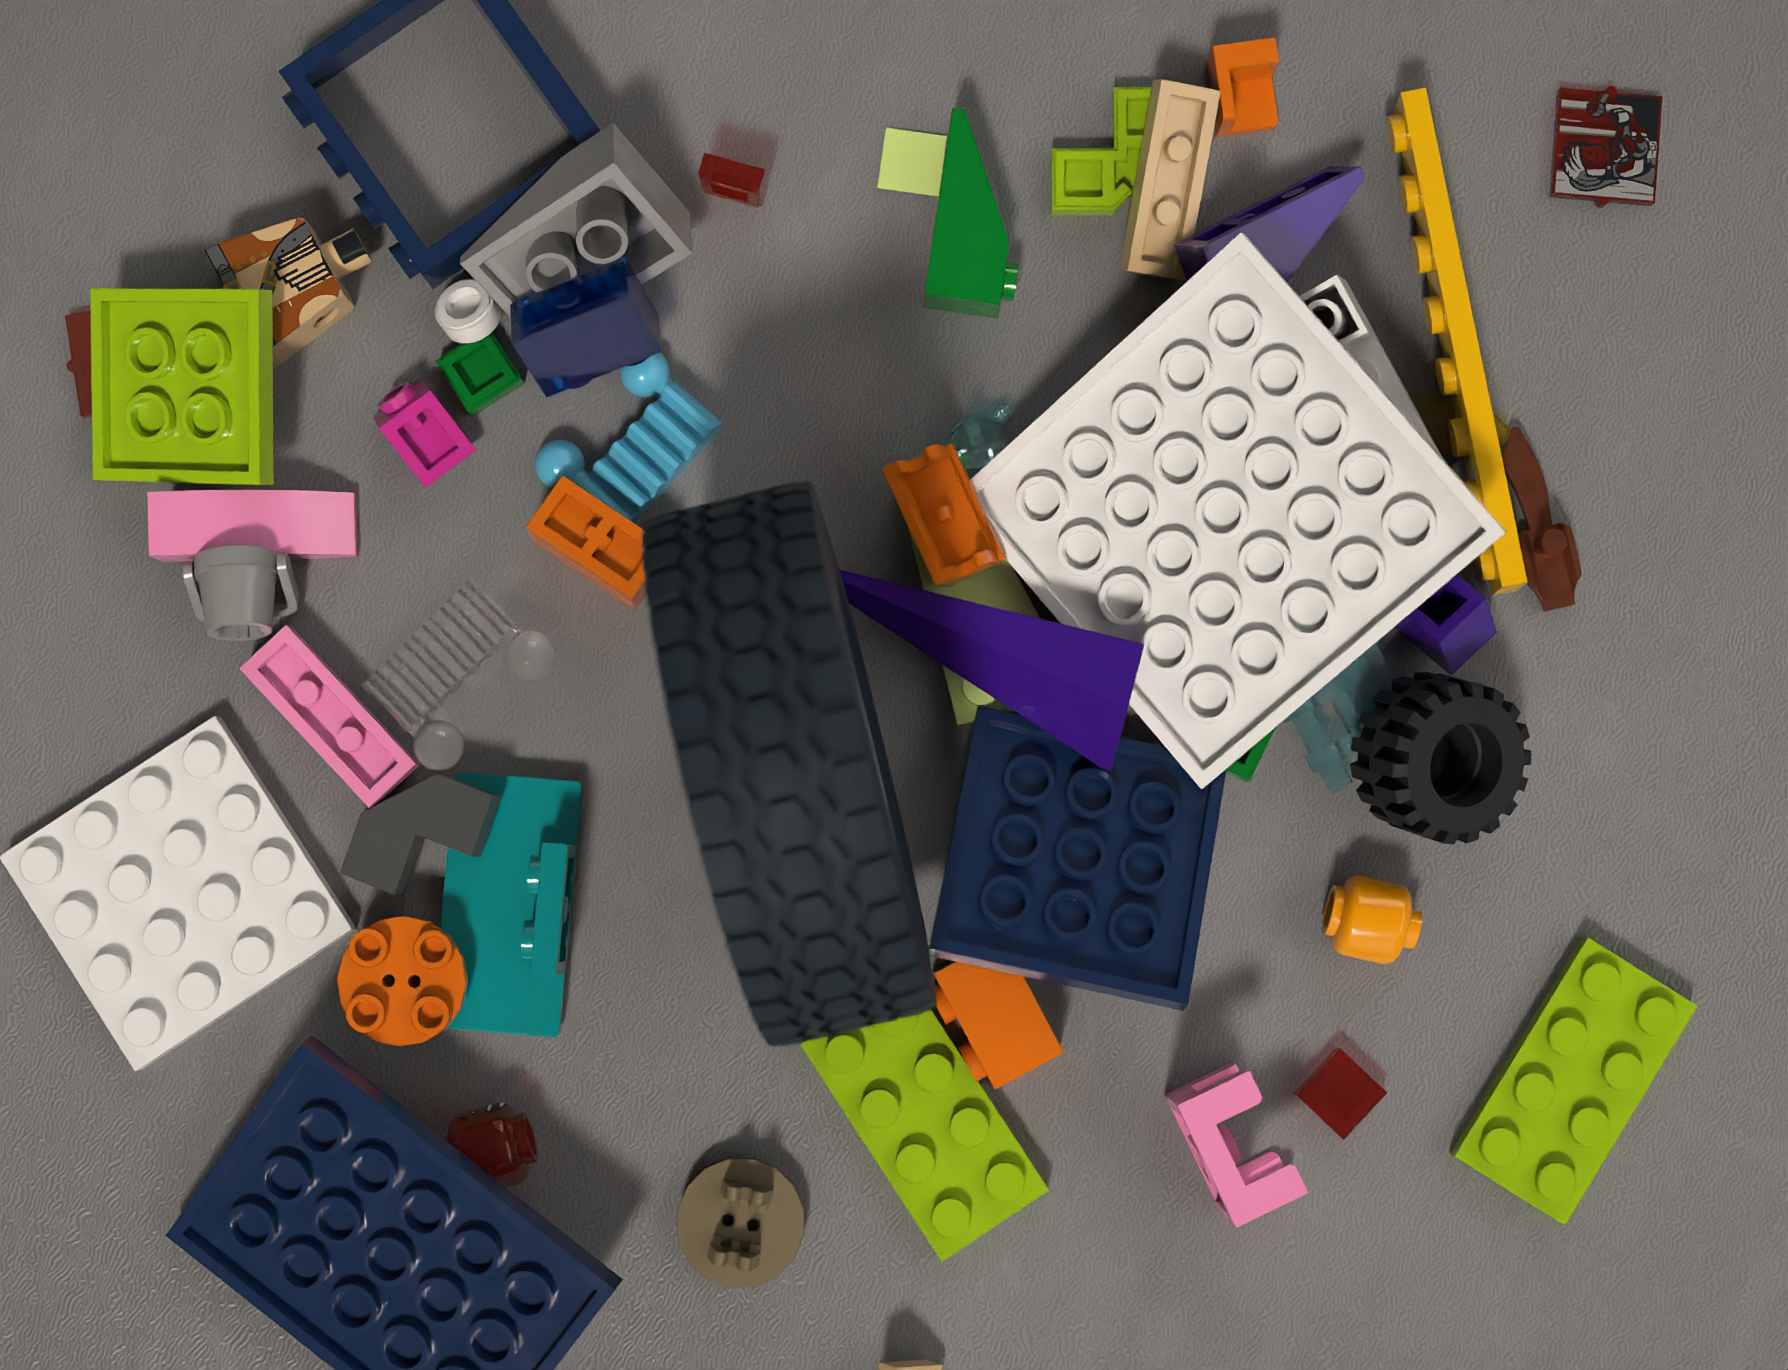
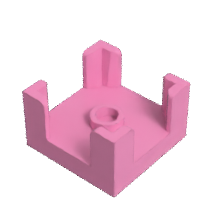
[1164,1062,1308,1228]

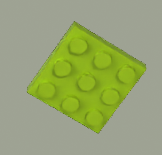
[90,288,274,485]

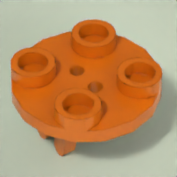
[337,916,469,1047]

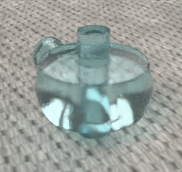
[947,403,1014,469]

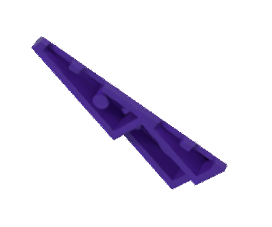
[840,570,1145,771]

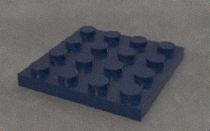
[928,706,1227,1011]

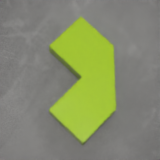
[1050,87,1152,215]

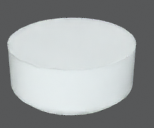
[435,278,502,343]

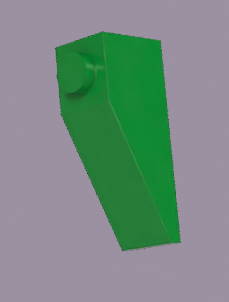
[924,108,1019,318]

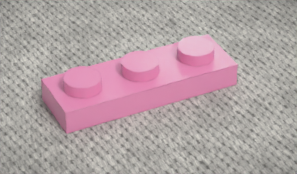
[239,625,420,808]

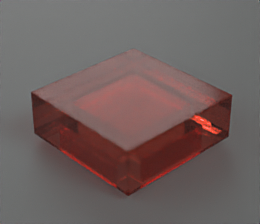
[698,153,768,208]
[1293,1047,1387,1140]

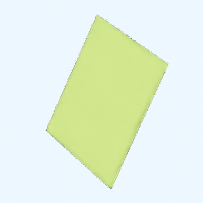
[877,128,947,197]

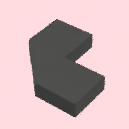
[340,774,502,895]

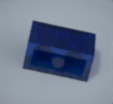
[510,257,662,397]

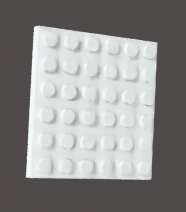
[970,233,1507,789]

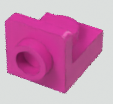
[373,380,476,488]

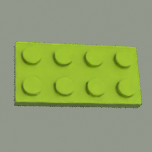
[1449,937,1698,1226]
[800,1009,1049,1262]

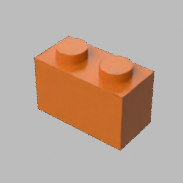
[933,961,1064,1089]

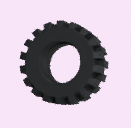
[1350,672,1532,845]

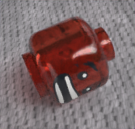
[447,1102,538,1188]

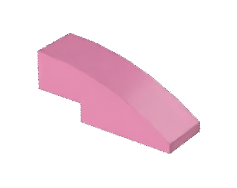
[147,490,358,562]

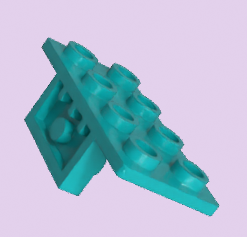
[440,772,583,1037]

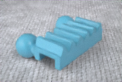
[534,347,724,524]

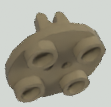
[677,1158,804,1287]

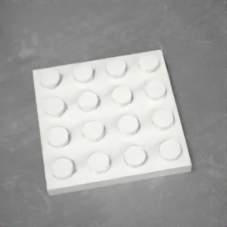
[0,716,357,1072]

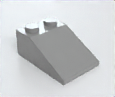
[460,123,692,349]

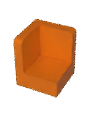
[1206,37,1279,137]

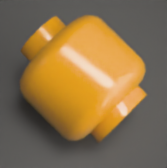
[1322,875,1422,965]

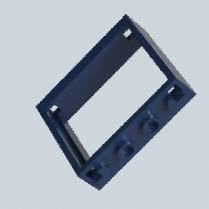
[278,0,600,289]

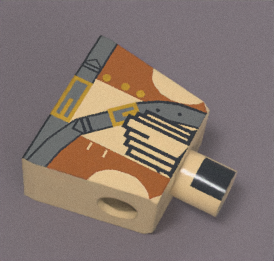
[204,218,372,368]

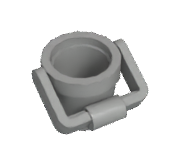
[182,545,299,641]

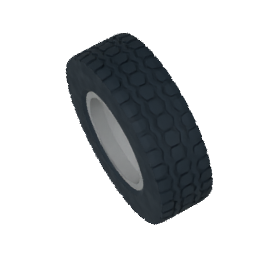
[642,482,937,1046]

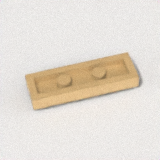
[1119,79,1221,281]

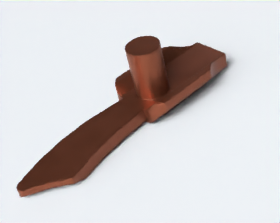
[1502,427,1582,612]

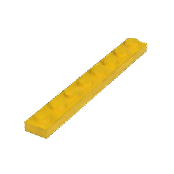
[1386,87,1528,596]

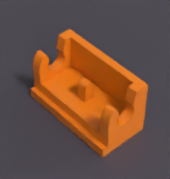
[881,443,1007,587]
[526,475,646,611]

